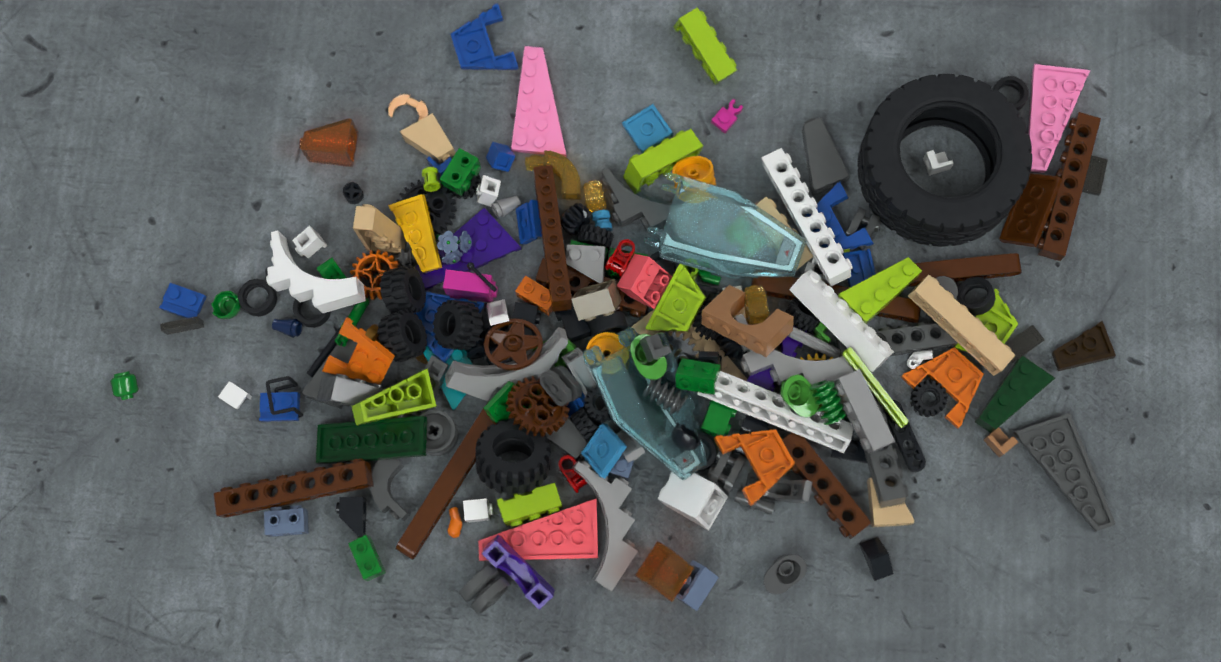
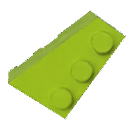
[497,483,563,528]

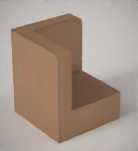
[984,428,1018,457]

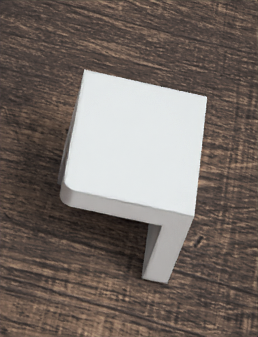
[923,150,954,175]
[218,381,252,409]

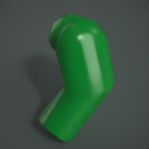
[698,262,721,286]

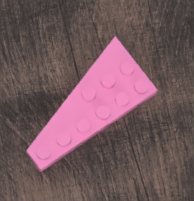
[511,46,567,157]
[1028,64,1090,173]

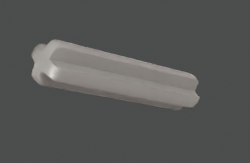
[788,327,840,359]

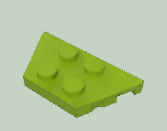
[645,263,706,332]
[955,288,1018,352]

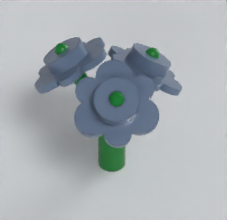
[436,231,472,264]

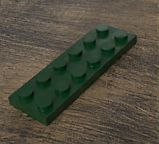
[316,416,427,464]

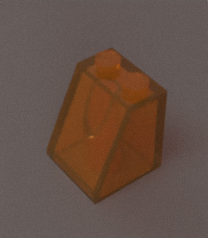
[299,119,359,167]
[635,541,694,602]

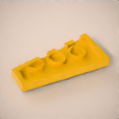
[388,194,442,273]

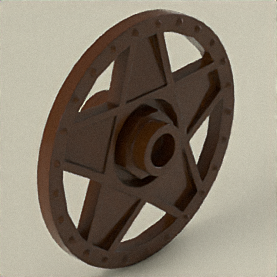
[484,319,543,370]

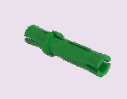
[335,298,370,347]

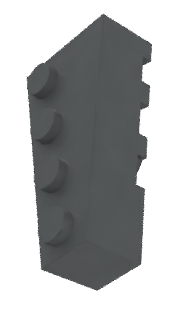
[317,374,403,418]

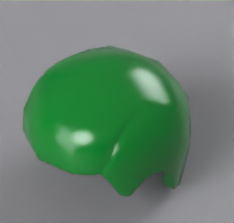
[211,291,241,319]

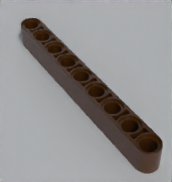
[750,271,921,323]
[395,402,497,560]

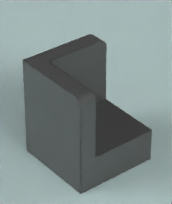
[639,334,672,363]

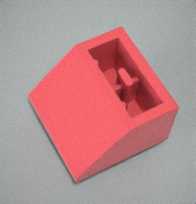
[616,254,673,309]

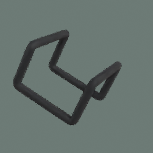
[266,376,303,418]

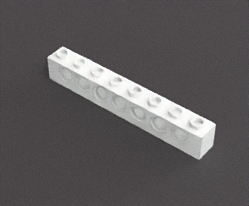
[761,148,853,287]
[697,371,854,453]

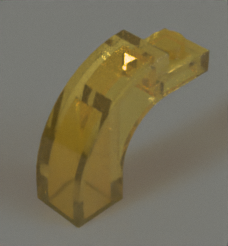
[525,150,581,200]

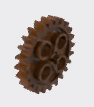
[506,376,570,437]

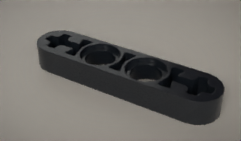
[883,400,926,473]

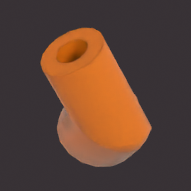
[447,507,462,538]

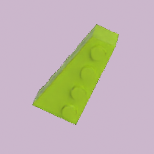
[673,7,737,85]
[623,129,703,194]
[838,257,922,324]
[351,369,436,425]

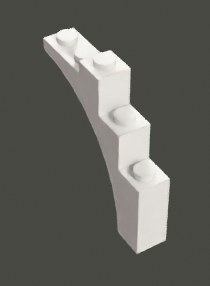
[266,230,366,313]

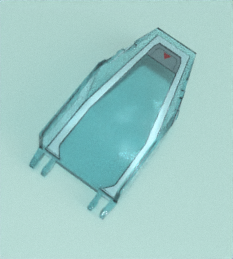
[644,173,807,279]
[583,327,707,480]

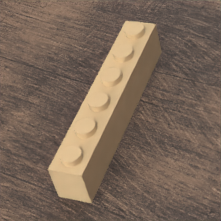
[908,275,1015,376]

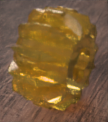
[583,180,607,213]

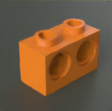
[515,275,552,316]

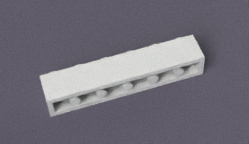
[790,270,894,372]

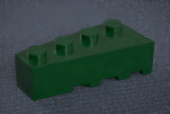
[975,356,1055,433]

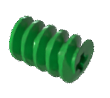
[809,380,846,425]

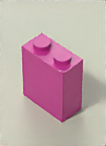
[443,270,498,303]

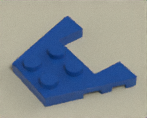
[451,3,519,70]
[804,182,874,250]
[414,291,484,363]

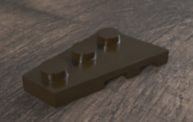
[1052,321,1116,371]

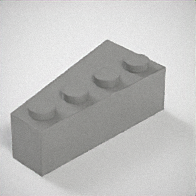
[833,369,895,454]

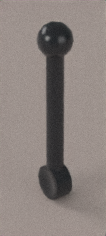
[467,262,497,292]

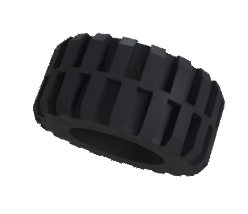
[475,419,551,495]

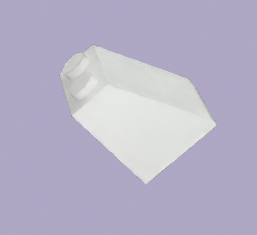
[658,470,728,531]

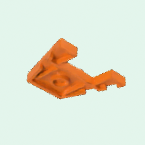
[322,317,395,385]
[901,347,984,429]
[714,429,795,506]

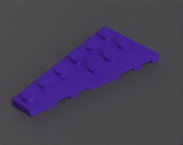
[415,208,522,291]

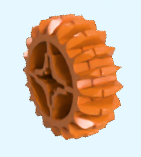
[350,250,399,300]

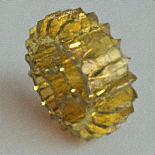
[744,285,769,325]

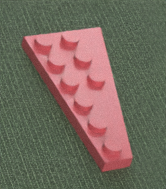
[479,498,598,561]

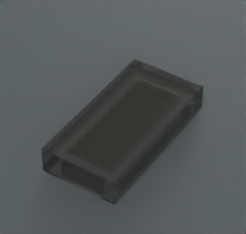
[1082,155,1108,196]
[160,316,204,335]
[1006,325,1045,363]

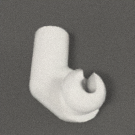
[907,349,933,369]

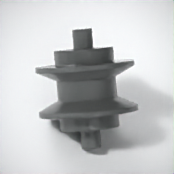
[396,248,416,266]

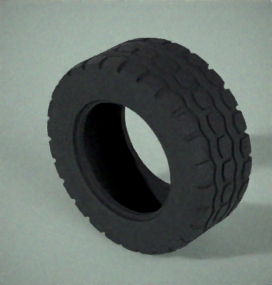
[857,74,1032,247]

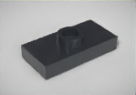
[831,440,868,464]

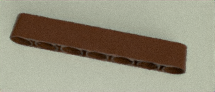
[908,253,1022,287]

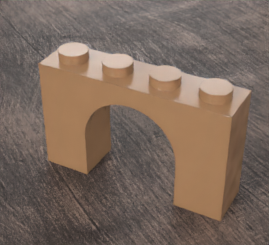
[702,285,794,357]

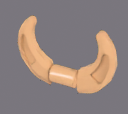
[388,94,428,121]

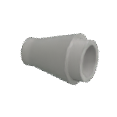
[491,195,521,218]

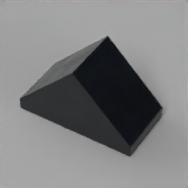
[859,537,893,581]

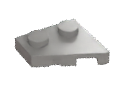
[566,244,606,283]

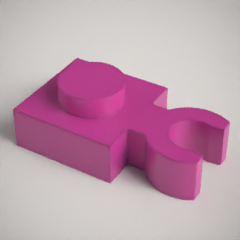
[711,99,743,133]

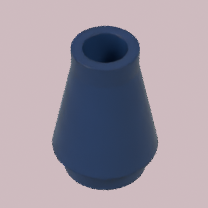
[272,319,302,338]

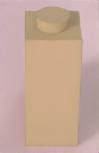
[400,113,456,164]
[867,478,914,527]

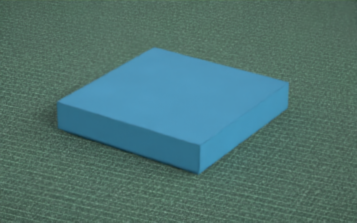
[622,104,673,153]
[581,422,627,478]

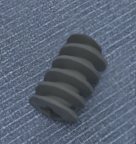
[643,378,688,415]

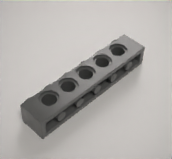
[836,322,958,357]
[864,392,908,508]

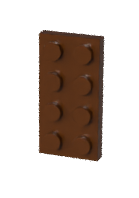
[999,173,1062,247]

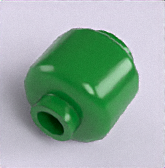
[110,371,139,400]

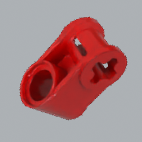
[605,239,636,278]
[559,455,587,493]

